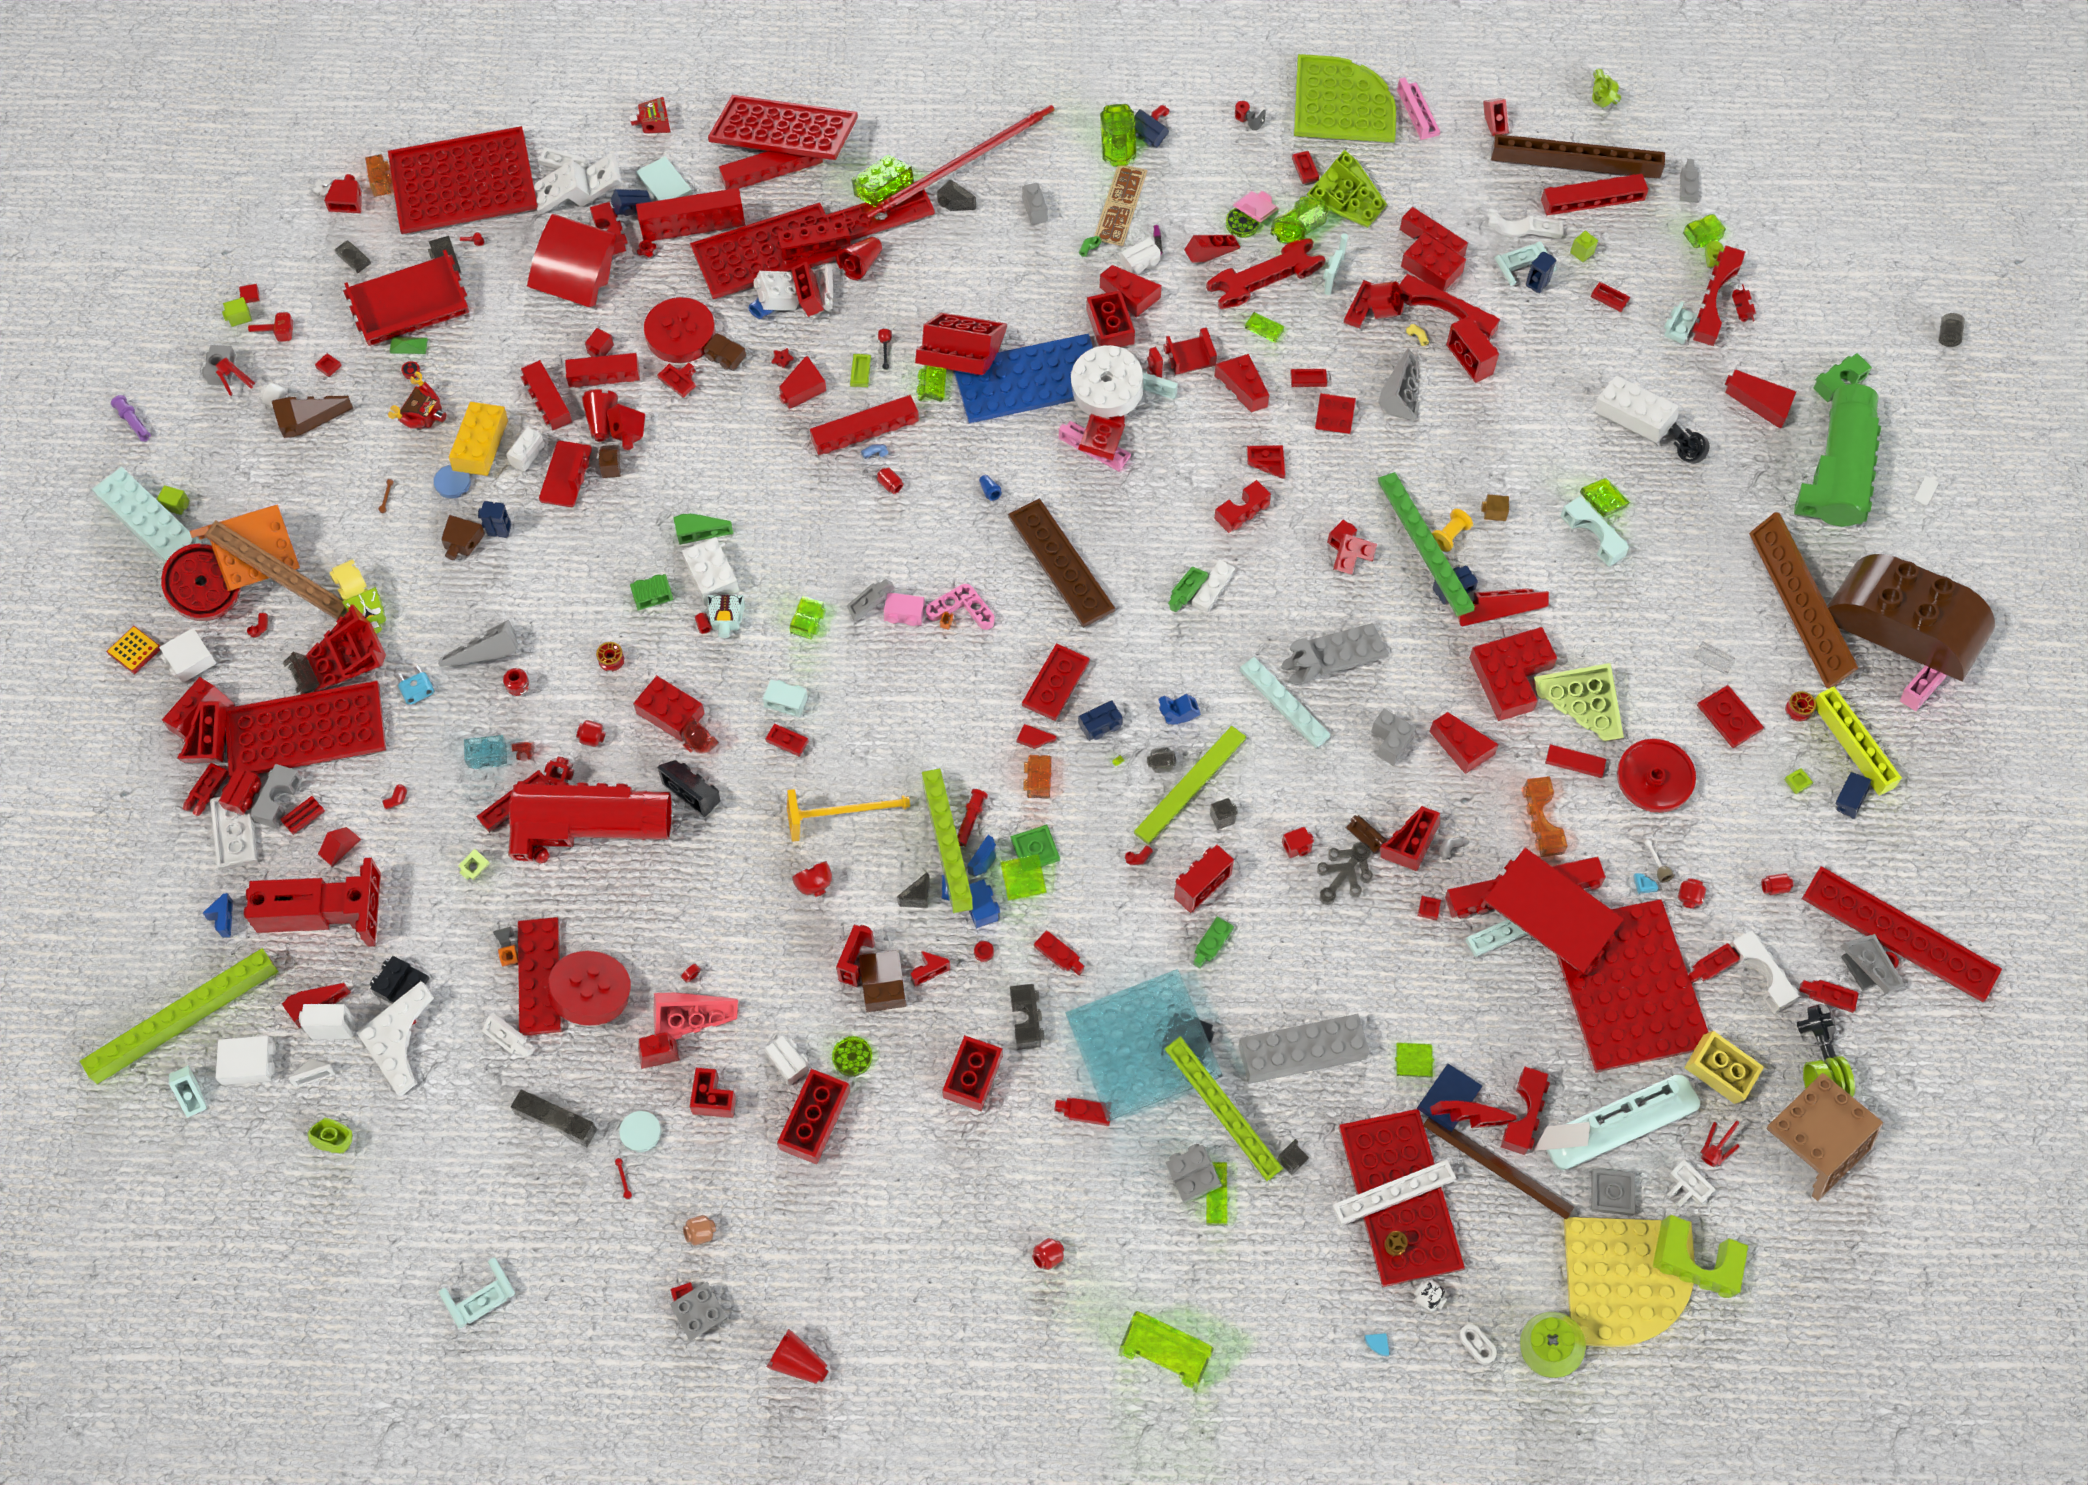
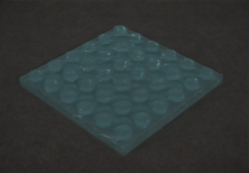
[1065,969,1223,1122]

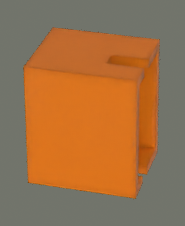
[940,611,954,630]

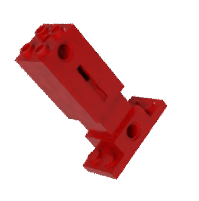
[244,857,381,947]

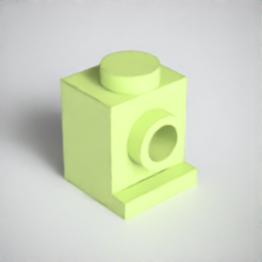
[458,849,491,880]

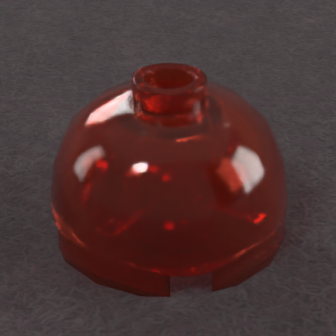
[681,716,720,754]

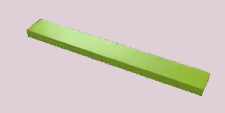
[1134,725,1246,845]
[1164,1036,1283,1181]

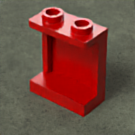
[836,924,875,988]

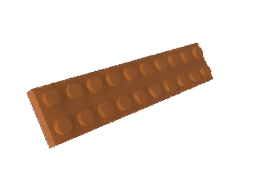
[1749,512,1859,689]

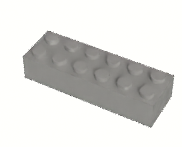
[1238,1014,1369,1084]

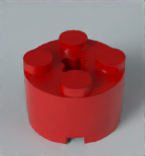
[1368,281,1404,319]

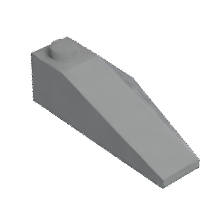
[1378,349,1419,420]
[438,620,518,667]

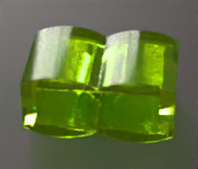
[1683,214,1726,248]
[789,596,826,640]

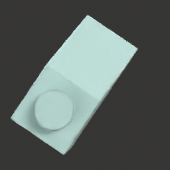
[169,1065,207,1117]

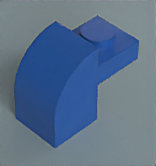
[1158,693,1201,725]

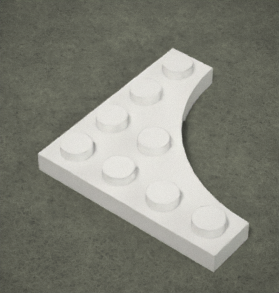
[356,982,434,1096]

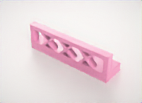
[1397,77,1440,140]
[1059,421,1131,472]

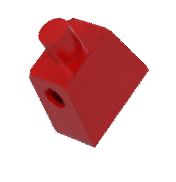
[324,174,362,214]
[607,404,645,450]
[638,1032,680,1069]

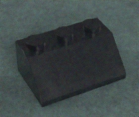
[657,760,721,817]

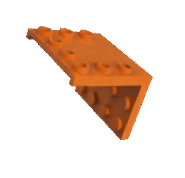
[189,504,300,591]

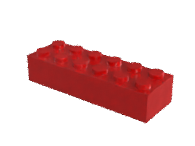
[636,188,746,242]

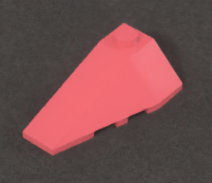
[653,992,738,1040]

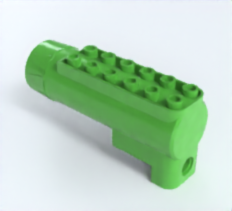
[1794,384,1881,527]

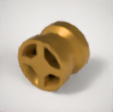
[1384,1231,1408,1256]

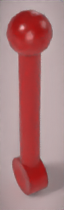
[615,1158,632,1200]

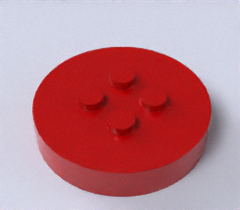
[644,297,716,363]
[547,951,631,1026]

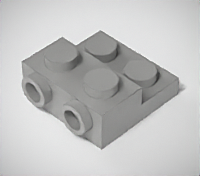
[1165,1144,1222,1203]

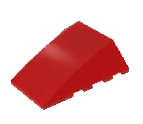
[301,604,386,692]

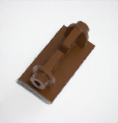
[1345,815,1387,853]

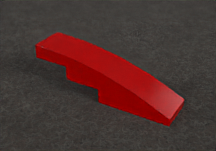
[1430,1101,1517,1128]

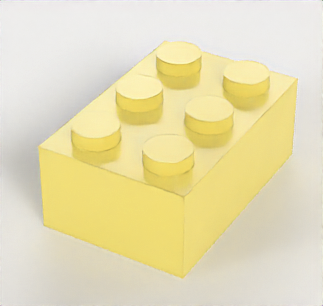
[1684,1031,1764,1104]

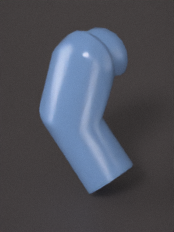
[861,444,889,459]

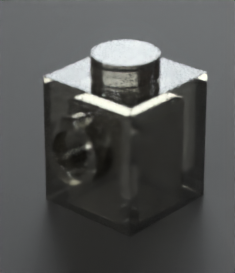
[1210,798,1238,830]

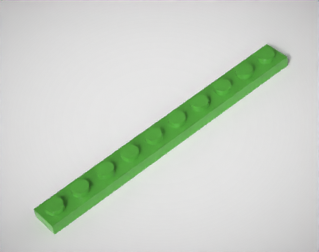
[1378,472,1475,617]

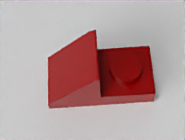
[910,951,951,987]

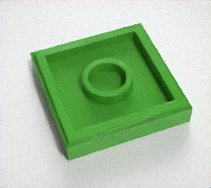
[1010,825,1060,873]

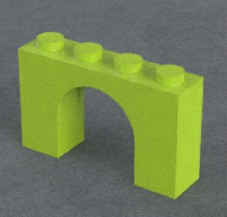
[1653,1215,1748,1298]

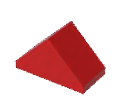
[318,827,361,867]

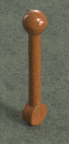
[378,479,394,513]

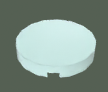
[619,1111,661,1153]

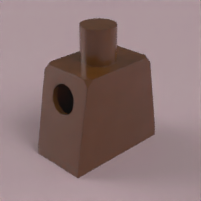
[441,515,485,560]

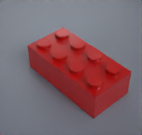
[777,1068,850,1165]

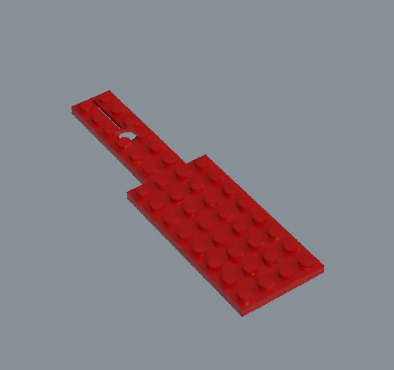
[690,189,935,299]

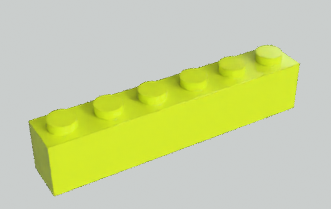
[1815,686,1902,796]

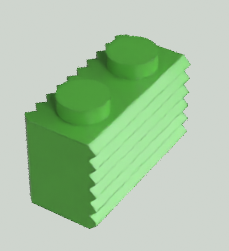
[630,574,673,610]

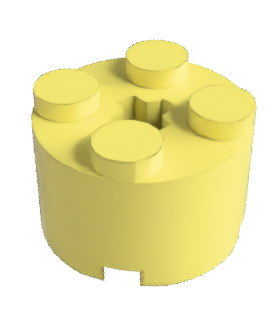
[329,559,368,601]

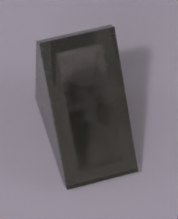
[897,872,930,908]

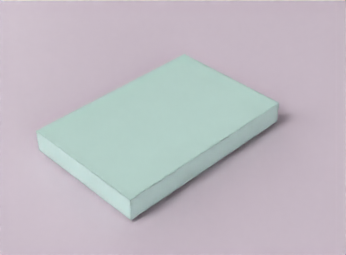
[636,156,692,201]

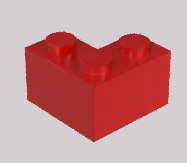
[690,1067,736,1118]

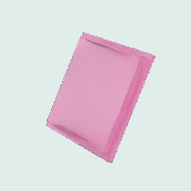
[1233,191,1279,223]

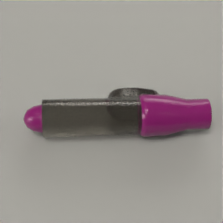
[1153,225,1163,256]

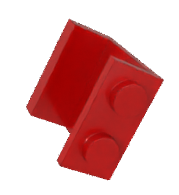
[1163,327,1217,375]

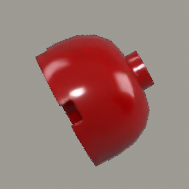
[792,861,832,897]

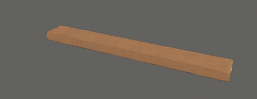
[204,520,345,620]

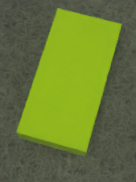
[850,354,871,387]

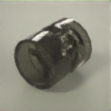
[1938,313,1965,347]

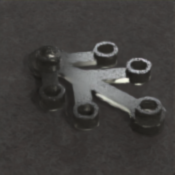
[1317,842,1373,905]

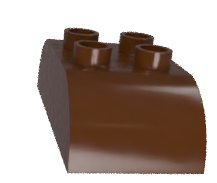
[1827,554,1995,682]

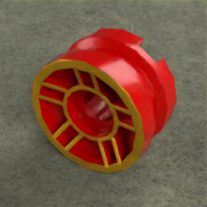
[596,642,625,672]
[1785,691,1816,722]

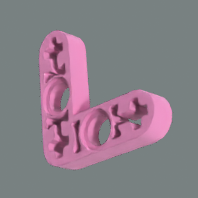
[926,584,994,630]

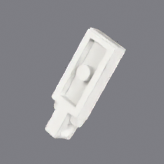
[815,263,833,312]
[482,1013,535,1058]

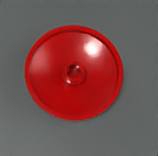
[1617,739,1696,813]

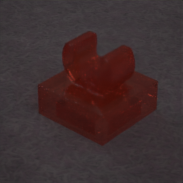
[512,741,535,760]

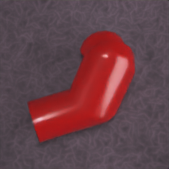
[247,613,268,638]
[382,784,407,810]
[1125,846,1153,865]

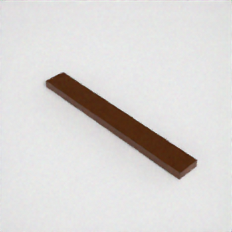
[1423,1117,1574,1219]

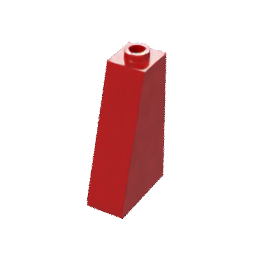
[1724,369,1797,428]

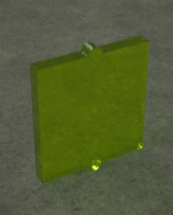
[1394,1043,1435,1077]

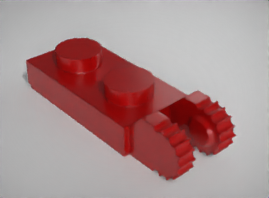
[183,763,229,816]

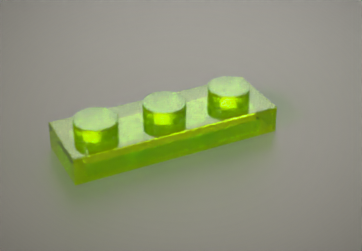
[1206,1162,1228,1226]

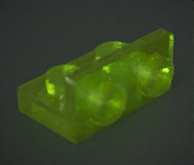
[916,365,946,402]

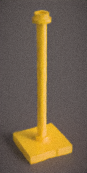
[786,789,910,842]

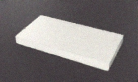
[210,797,258,871]

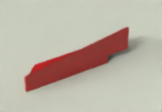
[1458,588,1549,627]

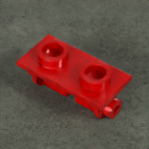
[1732,284,1756,322]

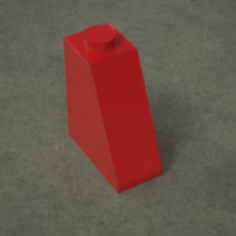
[778,356,827,410]

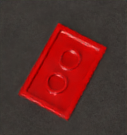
[1078,414,1125,461]
[1697,685,1764,748]

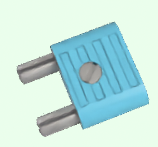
[396,665,434,704]

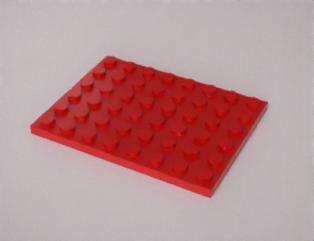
[388,126,538,234]
[1557,899,1709,1073]

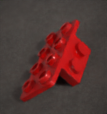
[539,440,592,507]

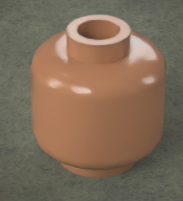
[683,1215,716,1246]

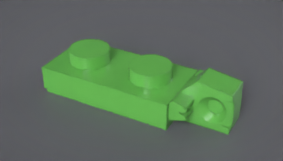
[1168,567,1209,612]
[1193,916,1234,969]

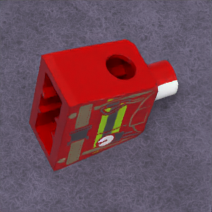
[630,97,671,134]

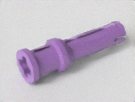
[111,395,151,442]

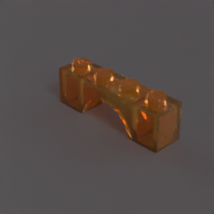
[1522,776,1568,857]

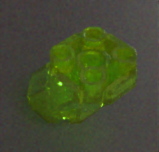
[1100,104,1136,167]
[1270,196,1329,244]

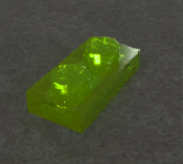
[1245,312,1285,343]

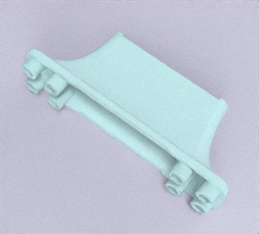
[1546,1075,1700,1170]

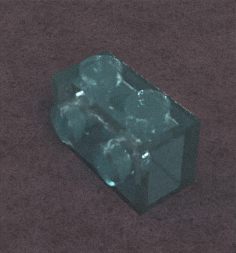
[464,735,507,769]

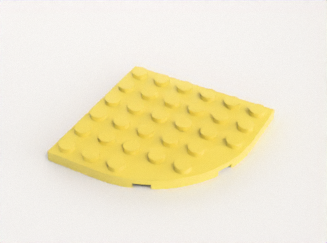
[1564,1217,1695,1347]

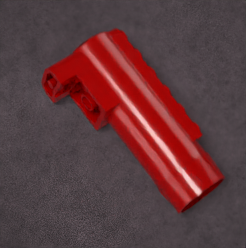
[508,781,672,861]

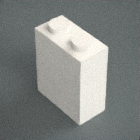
[216,1036,276,1085]

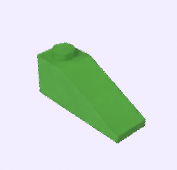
[673,513,734,545]

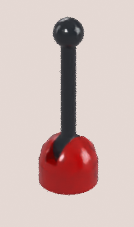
[878,329,892,370]

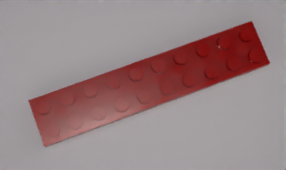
[1801,866,2002,1003]

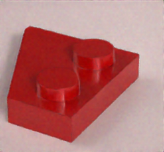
[1247,445,1285,479]

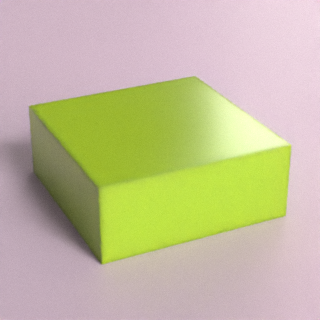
[1784,768,1813,794]

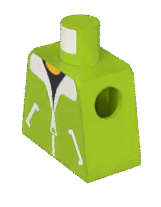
[343,587,386,634]

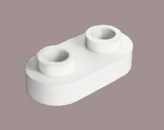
[1459,1324,1497,1365]

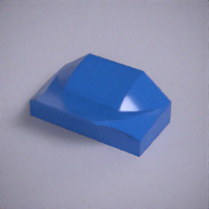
[967,834,996,877]

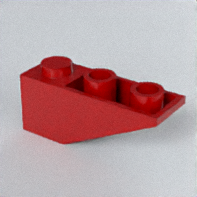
[1184,234,1240,263]

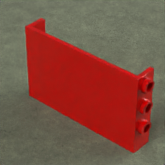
[343,250,470,346]
[1481,847,1623,978]

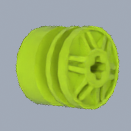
[1803,1056,1855,1097]

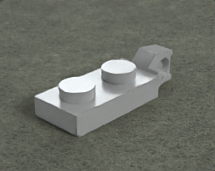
[1680,159,1699,203]
[847,579,895,622]

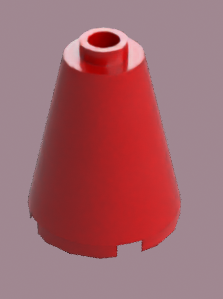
[836,237,882,280]
[582,389,618,442]
[766,1329,829,1384]

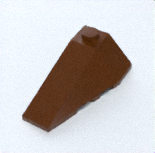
[272,395,353,438]

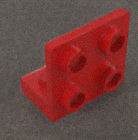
[1315,393,1356,434]

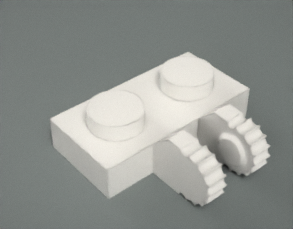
[1667,1160,1716,1207]

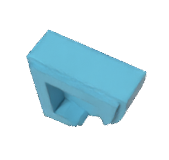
[1633,873,1659,894]
[1364,1333,1390,1357]

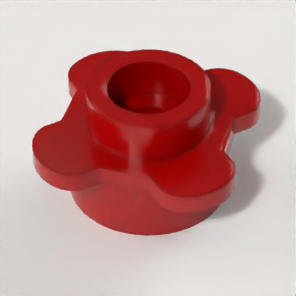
[637,240,656,258]

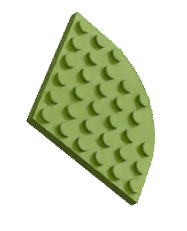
[1294,54,1396,143]

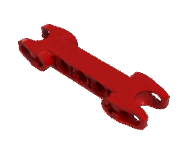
[1206,238,1326,309]

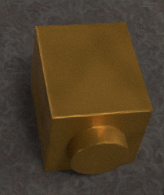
[1481,494,1509,521]

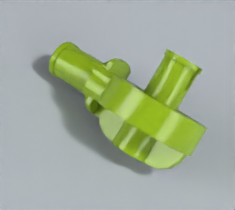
[1592,69,1621,107]

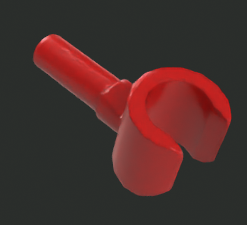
[460,232,484,246]

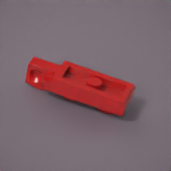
[1034,930,1085,976]
[1688,943,1740,984]
[1799,980,1859,1013]
[1054,1098,1113,1126]

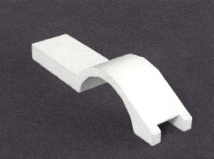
[1487,209,1563,239]

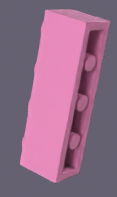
[1900,666,1948,711]

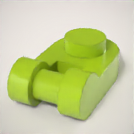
[1705,241,1724,268]

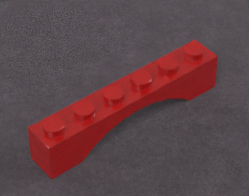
[1692,245,1746,346]
[1400,274,1500,341]

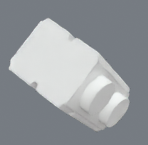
[1120,238,1161,274]
[506,428,545,472]
[764,1036,809,1085]

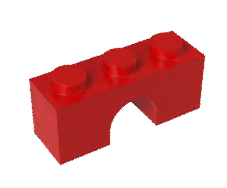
[590,201,627,255]
[1214,480,1271,533]

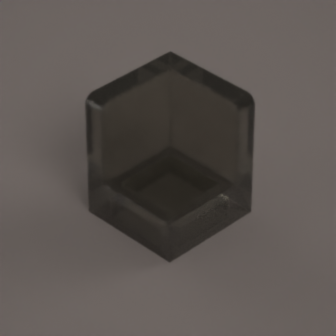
[1277,1139,1309,1175]

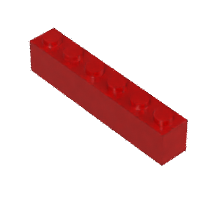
[718,151,823,190]
[1541,174,1649,216]
[810,394,919,456]

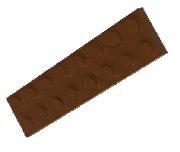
[1008,498,1115,628]

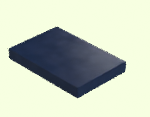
[1417,1063,1482,1132]

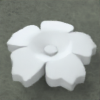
[313,179,332,197]

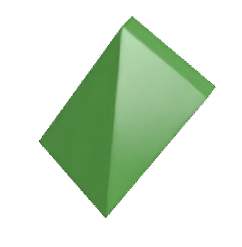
[390,337,428,354]

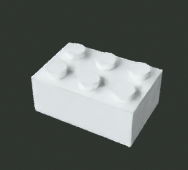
[682,537,739,605]

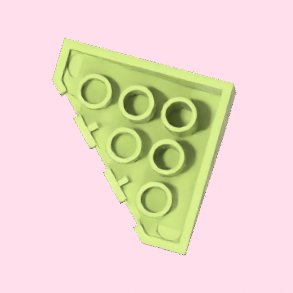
[1534,663,1624,741]

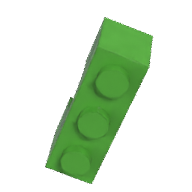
[1813,353,1872,403]

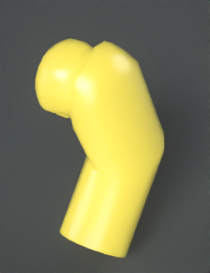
[1406,324,1429,346]

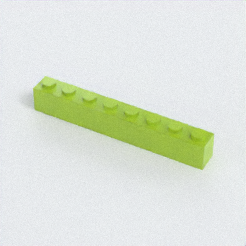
[922,768,973,913]

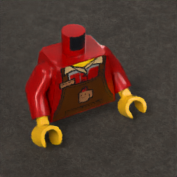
[388,372,447,429]

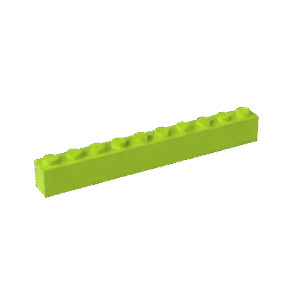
[80,948,279,1084]

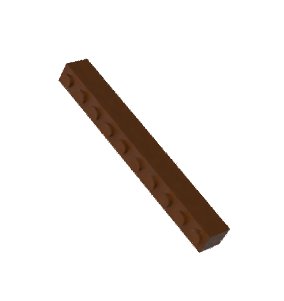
[1491,134,1665,179]

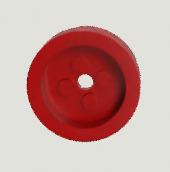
[161,543,241,621]

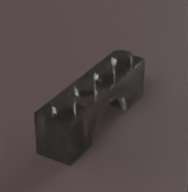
[511,1089,597,1148]

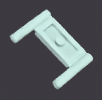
[1323,233,1348,295]
[1495,241,1557,285]
[438,1258,515,1329]

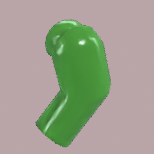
[1079,236,1101,257]

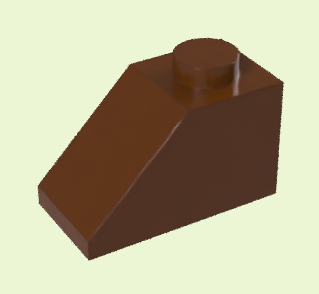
[599,445,621,478]

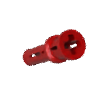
[957,789,988,847]

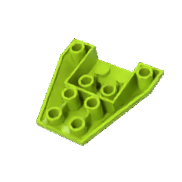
[1306,150,1387,228]

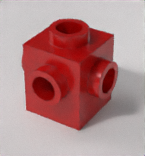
[544,756,574,785]

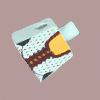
[708,595,745,638]

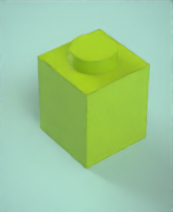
[1570,230,1598,262]
[222,297,252,327]
[156,485,190,515]

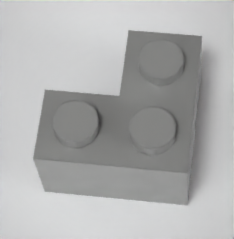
[1371,708,1416,766]

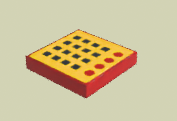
[106,626,161,675]

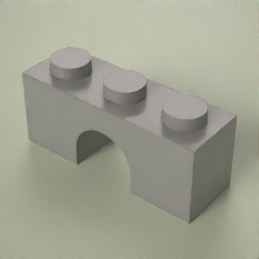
[250,764,302,829]

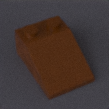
[859,950,906,1013]

